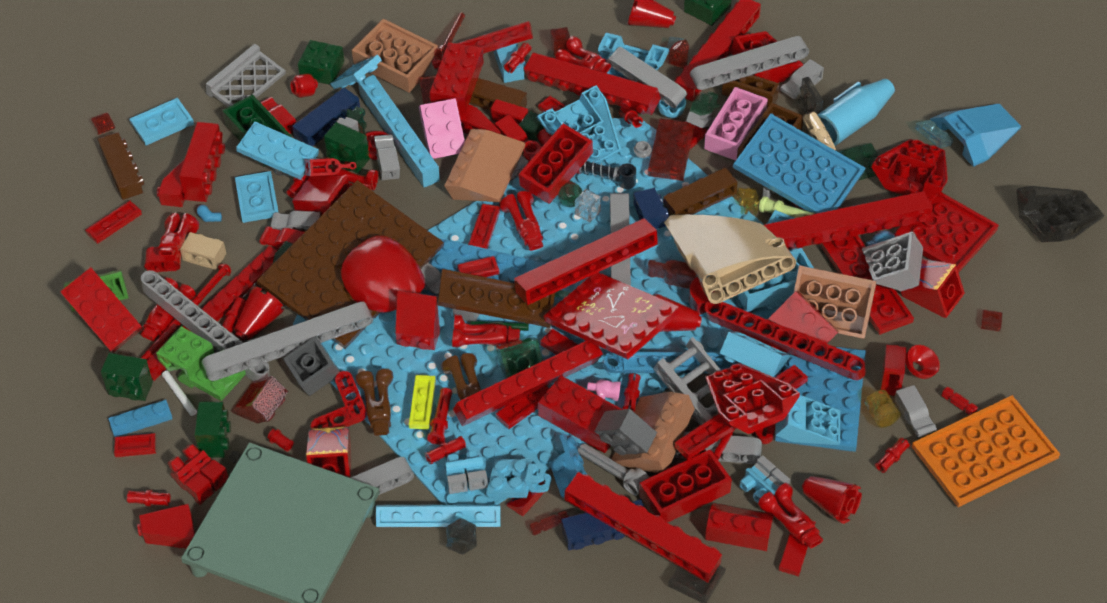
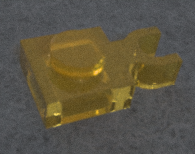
[737,188,759,215]

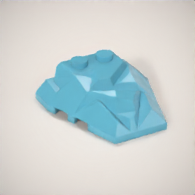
[598,33,669,81]

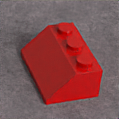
[705,503,774,551]

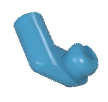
[197,205,222,222]

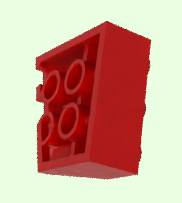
[731,31,803,83]

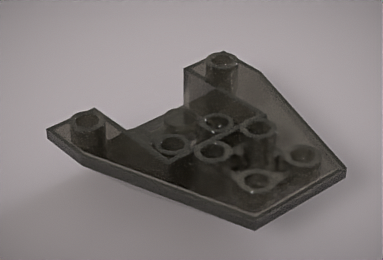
[1016,186,1105,242]

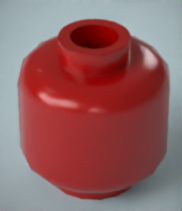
[290,74,318,98]

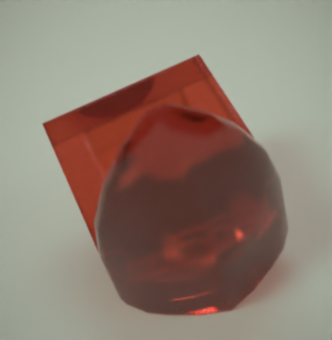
[669,39,689,69]

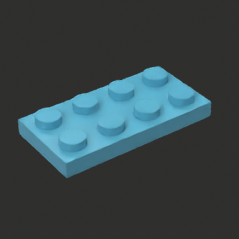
[236,122,319,180]

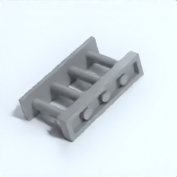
[653,337,721,426]

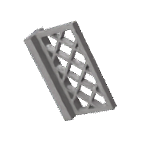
[206,44,286,107]

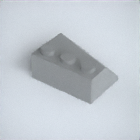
[862,231,923,291]

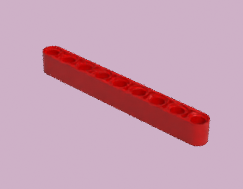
[704,300,866,380]

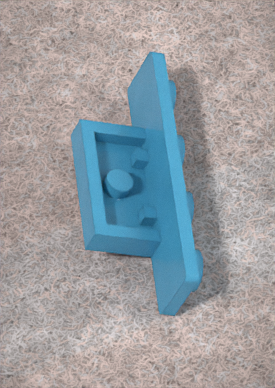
[549,434,588,498]

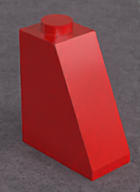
[880,345,906,396]
[137,504,195,549]

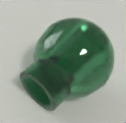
[558,180,583,208]

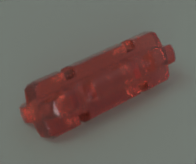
[529,510,569,535]

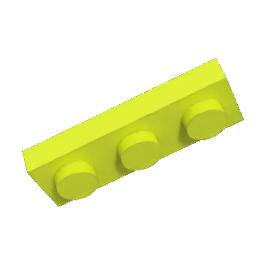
[409,375,436,430]

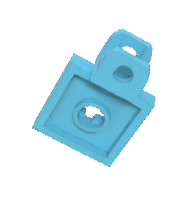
[486,459,551,498]

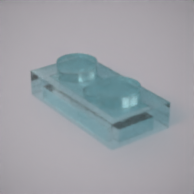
[915,120,954,148]

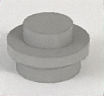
[634,141,652,158]

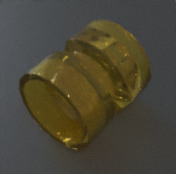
[864,390,901,428]

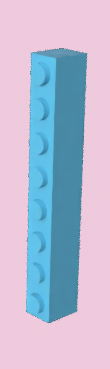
[358,75,440,188]

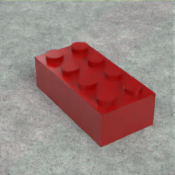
[430,42,484,113]
[179,122,225,202]
[519,123,593,204]
[60,267,143,353]
[538,375,623,453]
[639,449,732,523]

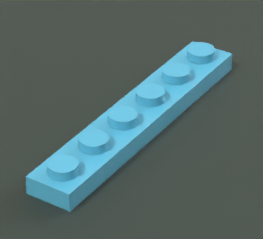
[376,505,501,527]

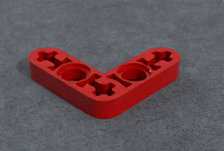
[310,371,367,429]

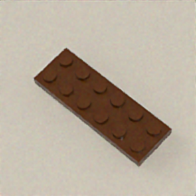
[437,269,555,328]

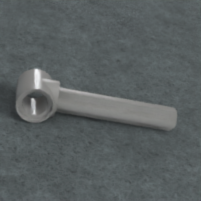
[578,444,650,496]

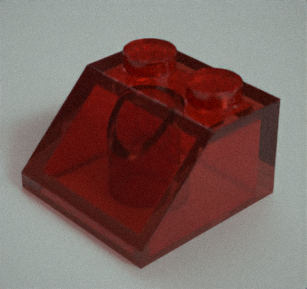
[231,376,289,424]

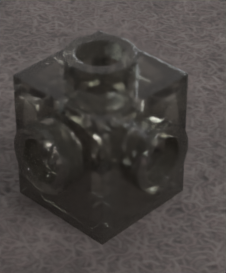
[446,518,477,555]

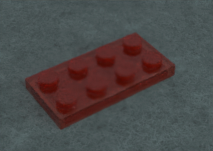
[648,118,695,181]

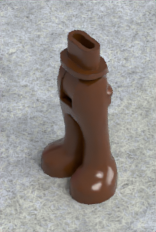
[441,353,481,400]
[356,369,393,436]

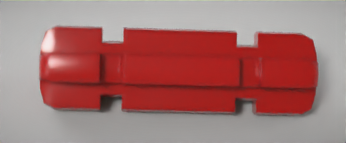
[942,387,978,415]

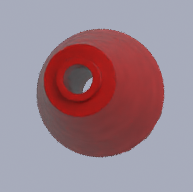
[627,0,676,28]
[234,286,285,341]
[653,293,702,332]
[802,476,862,524]

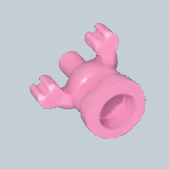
[587,379,621,401]

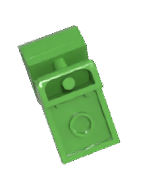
[156,326,246,401]

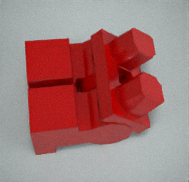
[168,444,229,505]

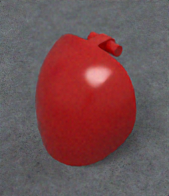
[341,235,425,312]

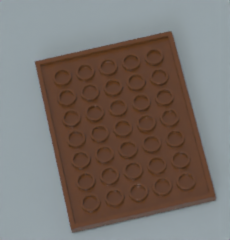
[257,180,444,349]

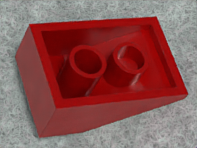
[395,291,440,350]

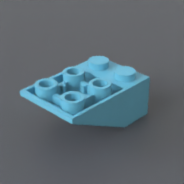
[775,395,840,445]

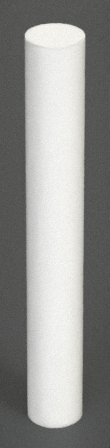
[162,371,197,416]

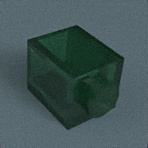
[519,111,544,141]

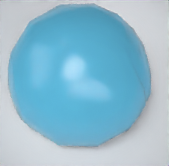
[657,98,686,118]

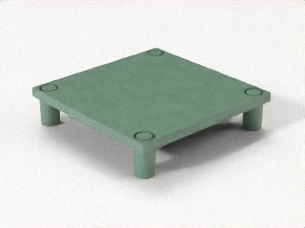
[181,442,380,603]

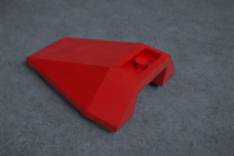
[872,139,948,197]
[706,363,800,434]

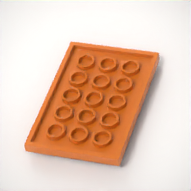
[912,395,1060,507]

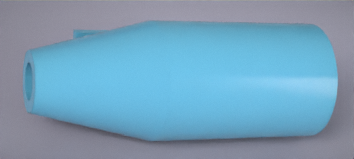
[817,79,895,146]

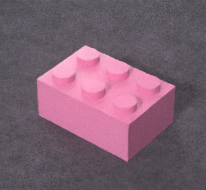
[418,98,465,159]

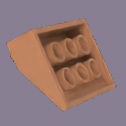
[352,19,439,93]
[444,129,526,202]
[794,265,877,339]
[611,392,695,474]

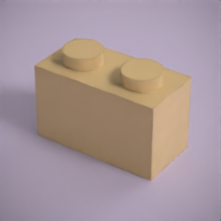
[180,232,226,270]

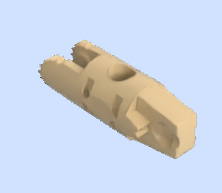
[803,112,836,150]

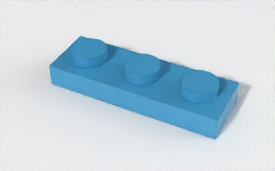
[109,400,173,437]

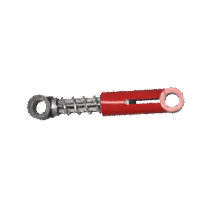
[522,141,636,189]

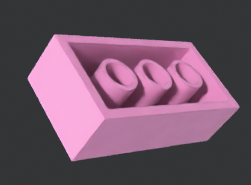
[704,87,768,160]

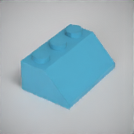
[720,331,790,377]

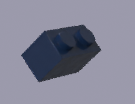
[633,187,669,229]

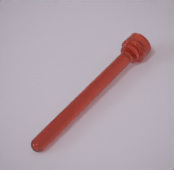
[435,12,465,61]

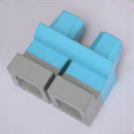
[446,450,488,494]
[740,455,790,503]

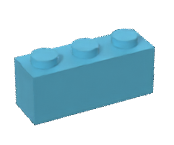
[493,43,526,83]

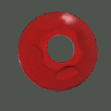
[905,345,940,379]

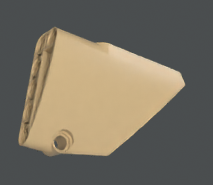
[664,215,796,304]

